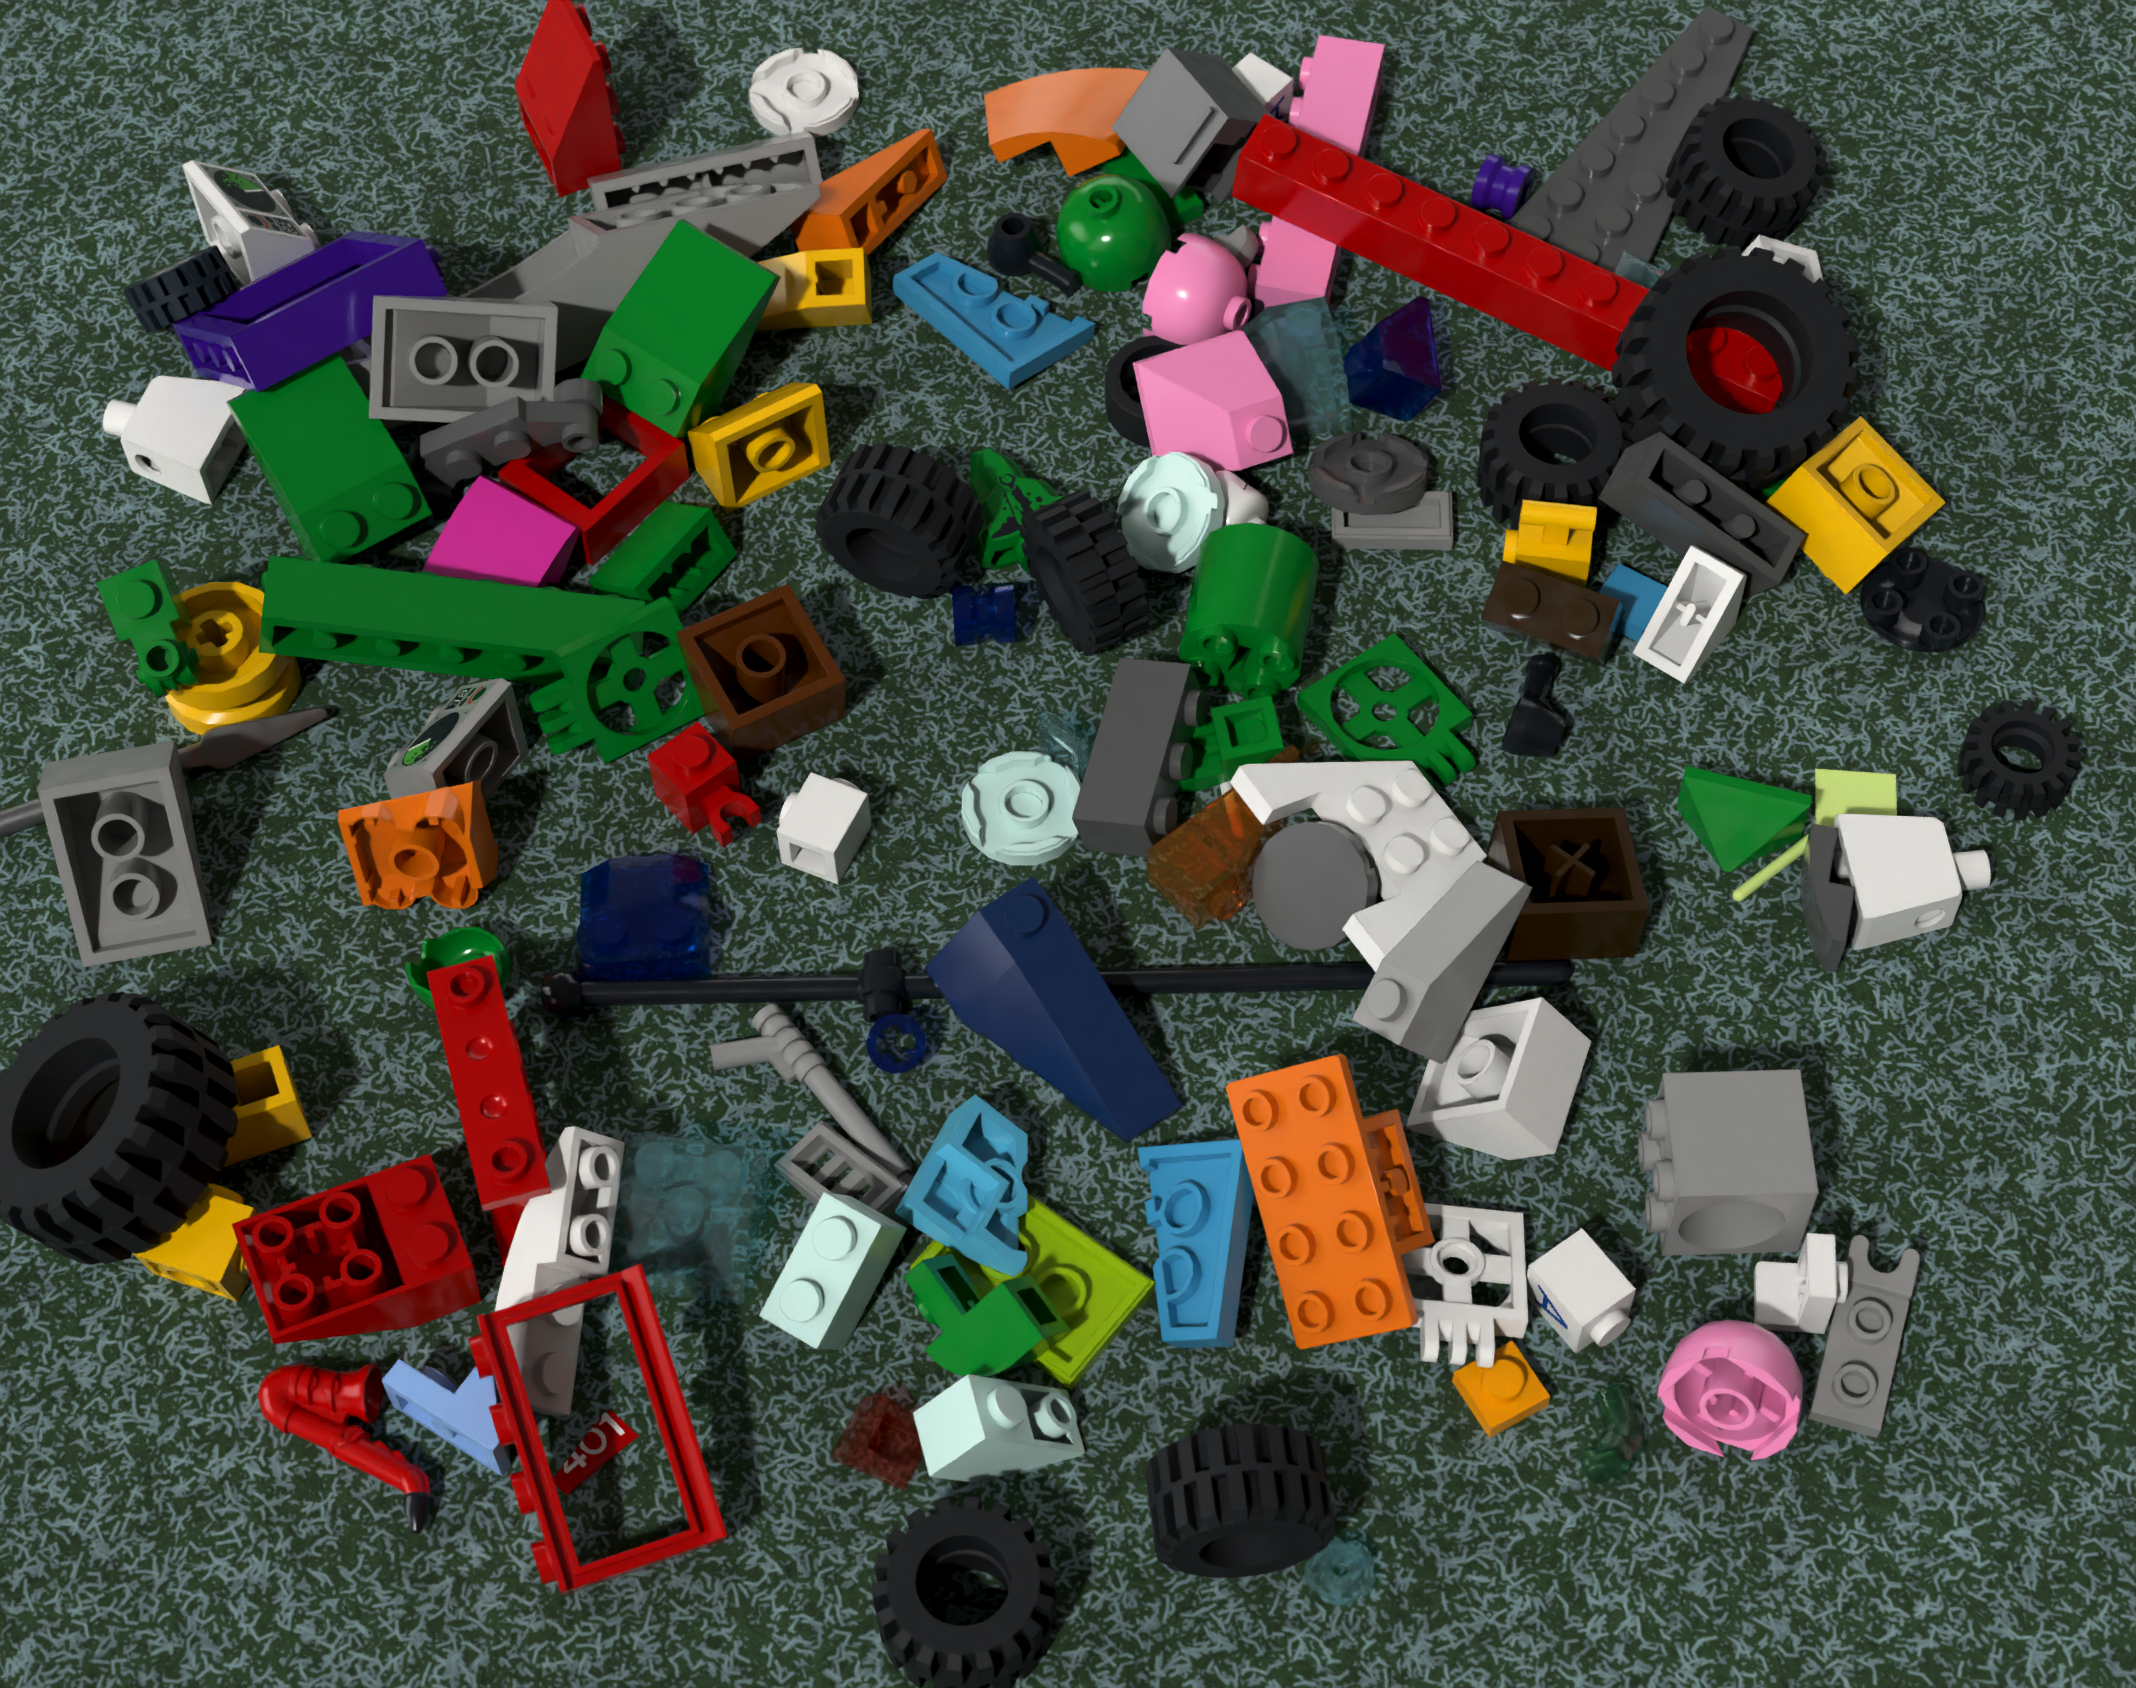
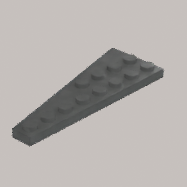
[1507,6,1754,286]

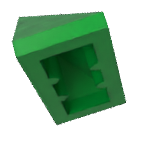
[1676,766,1813,872]

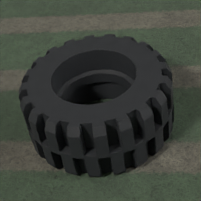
[1612,246,1860,491]
[0,992,239,1265]

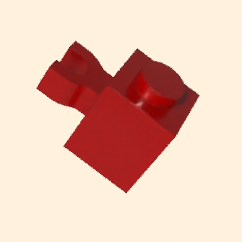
[647,721,762,848]

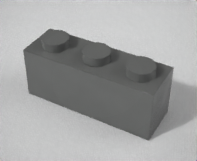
[1599,432,1805,599]
[1072,658,1208,859]

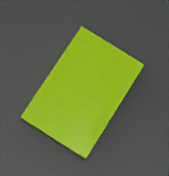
[910,1193,1155,1391]

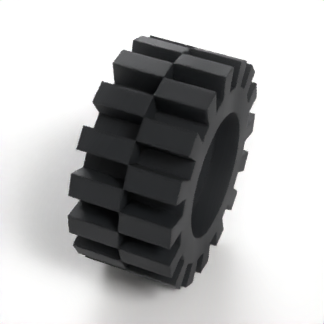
[1957,700,2081,820]

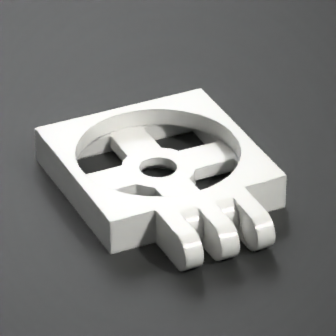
[1401,1203,1528,1368]

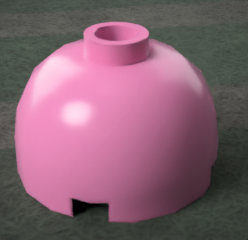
[1142,232,1251,345]
[1658,1319,1803,1460]

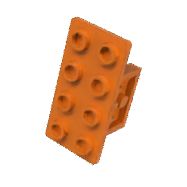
[1226,1053,1435,1350]

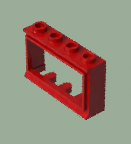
[468,1264,727,1597]

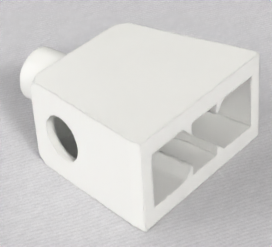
[103,375,249,505]
[1832,814,1991,950]

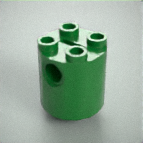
[1179,523,1320,703]

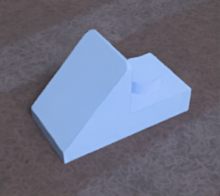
[381,1359,511,1477]

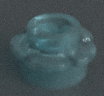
[1305,1537,1376,1606]

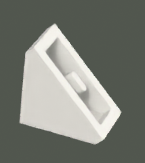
[1633,545,1747,684]

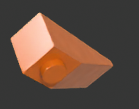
[790,129,948,257]

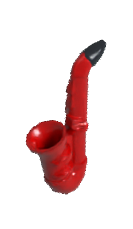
[257,1362,431,1534]

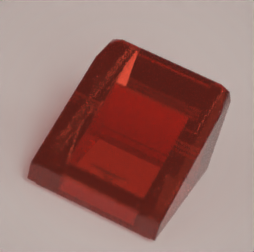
[830,1392,923,1490]

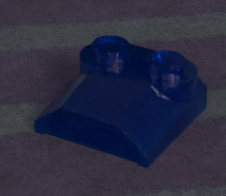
[576,854,712,980]

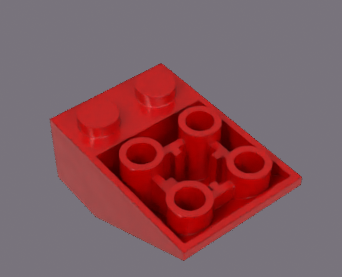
[514,0,626,197]
[232,1153,481,1344]

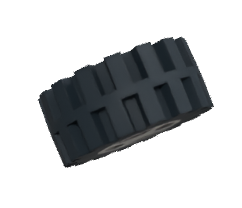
[124,245,239,333]

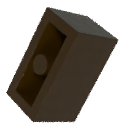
[1481,560,1625,668]

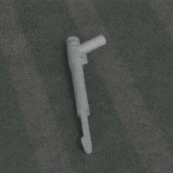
[710,1004,913,1187]

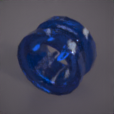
[867,1013,926,1074]

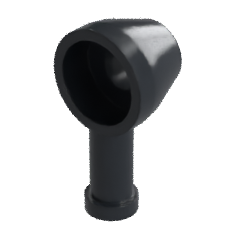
[987,213,1084,298]
[1500,654,1566,758]

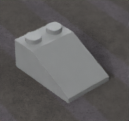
[369,295,558,423]
[37,740,212,967]

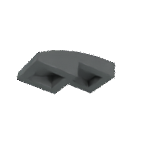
[1801,823,1855,973]

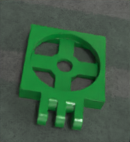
[529,596,705,764]
[1297,633,1476,792]

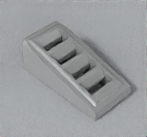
[774,1121,910,1228]

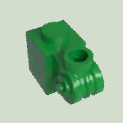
[96,559,201,699]

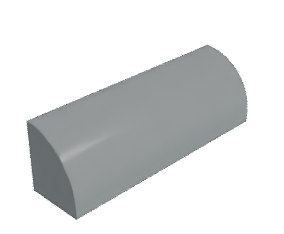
[587,131,823,211]

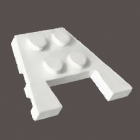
[1230,761,1487,972]

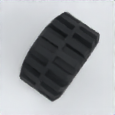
[1665,94,1825,248]
[1477,379,1634,533]
[815,443,984,599]
[1145,1424,1335,1578]
[872,1497,1057,1688]

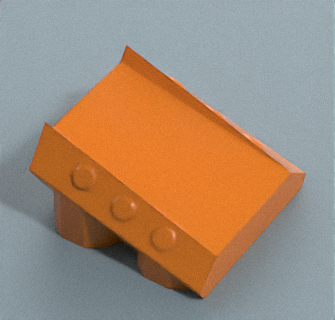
[338,779,498,909]

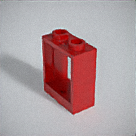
[498,393,690,566]

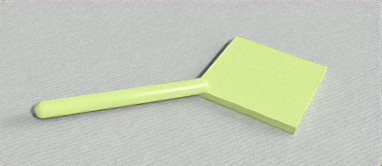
[1732,768,1897,901]

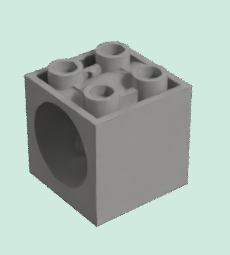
[1638,1069,1819,1256]

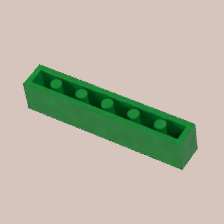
[259,555,645,690]

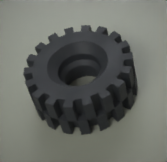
[1020,490,1150,656]

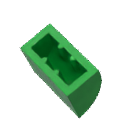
[588,501,738,634]

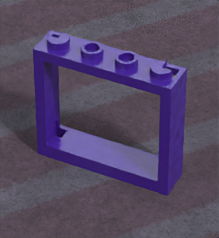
[171,230,448,392]

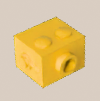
[134,1184,259,1302]

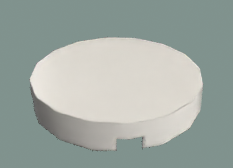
[749,48,859,138]

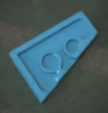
[892,252,1095,390]
[1138,1139,1254,1348]

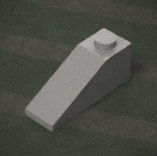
[1352,860,1533,1064]

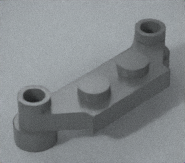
[409,378,603,508]

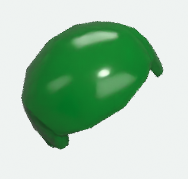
[405,926,512,1012]

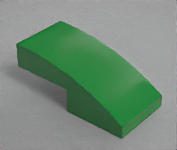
[1177,695,1285,794]

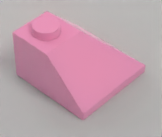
[1133,330,1293,472]

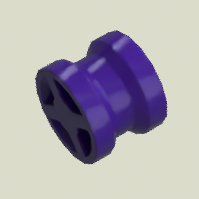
[1470,153,1535,220]

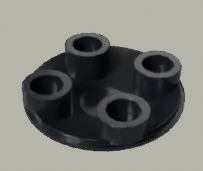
[1860,548,1984,653]

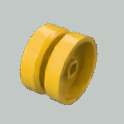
[165,582,301,735]

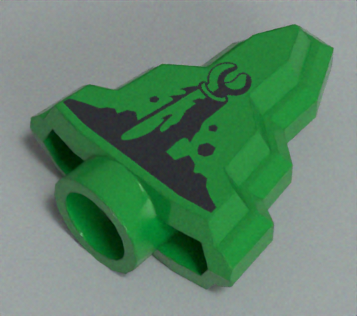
[970,446,1065,573]

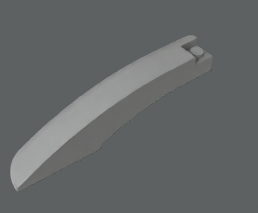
[338,181,821,429]

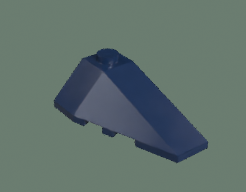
[925,876,1182,1143]

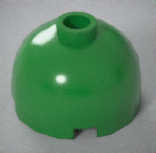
[1055,174,1173,292]

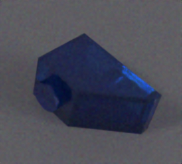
[1344,296,1442,422]

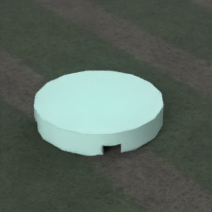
[1117,452,1225,573]
[962,751,1082,866]

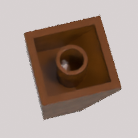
[676,584,846,765]

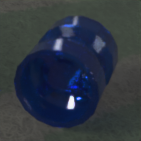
[952,582,1017,647]

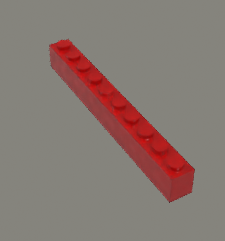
[1232,114,1783,414]

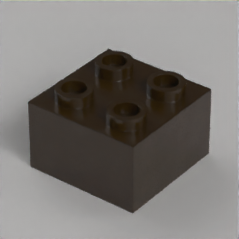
[1485,807,1649,961]

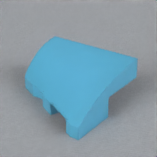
[894,1094,1028,1277]

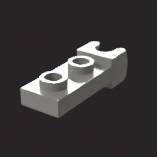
[1808,1235,1920,1438]

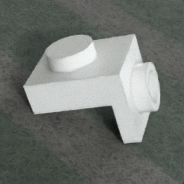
[1754,1233,1848,1334]

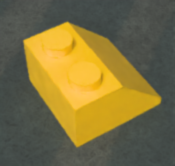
[688,382,831,514]
[1763,416,1946,595]

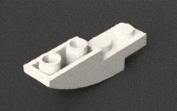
[495,1126,625,1416]

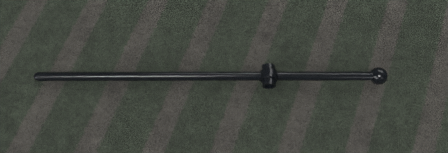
[541,950,1572,1023]

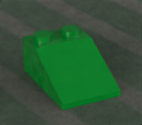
[580,220,781,438]
[226,351,432,563]

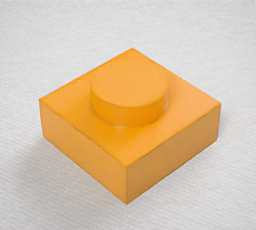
[1452,1341,1550,1438]

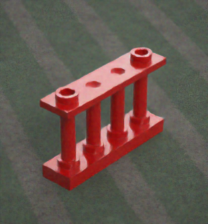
[426,955,552,1269]

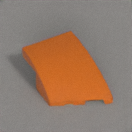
[984,68,1150,177]

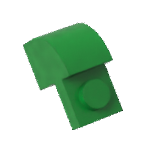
[903,1253,1071,1377]

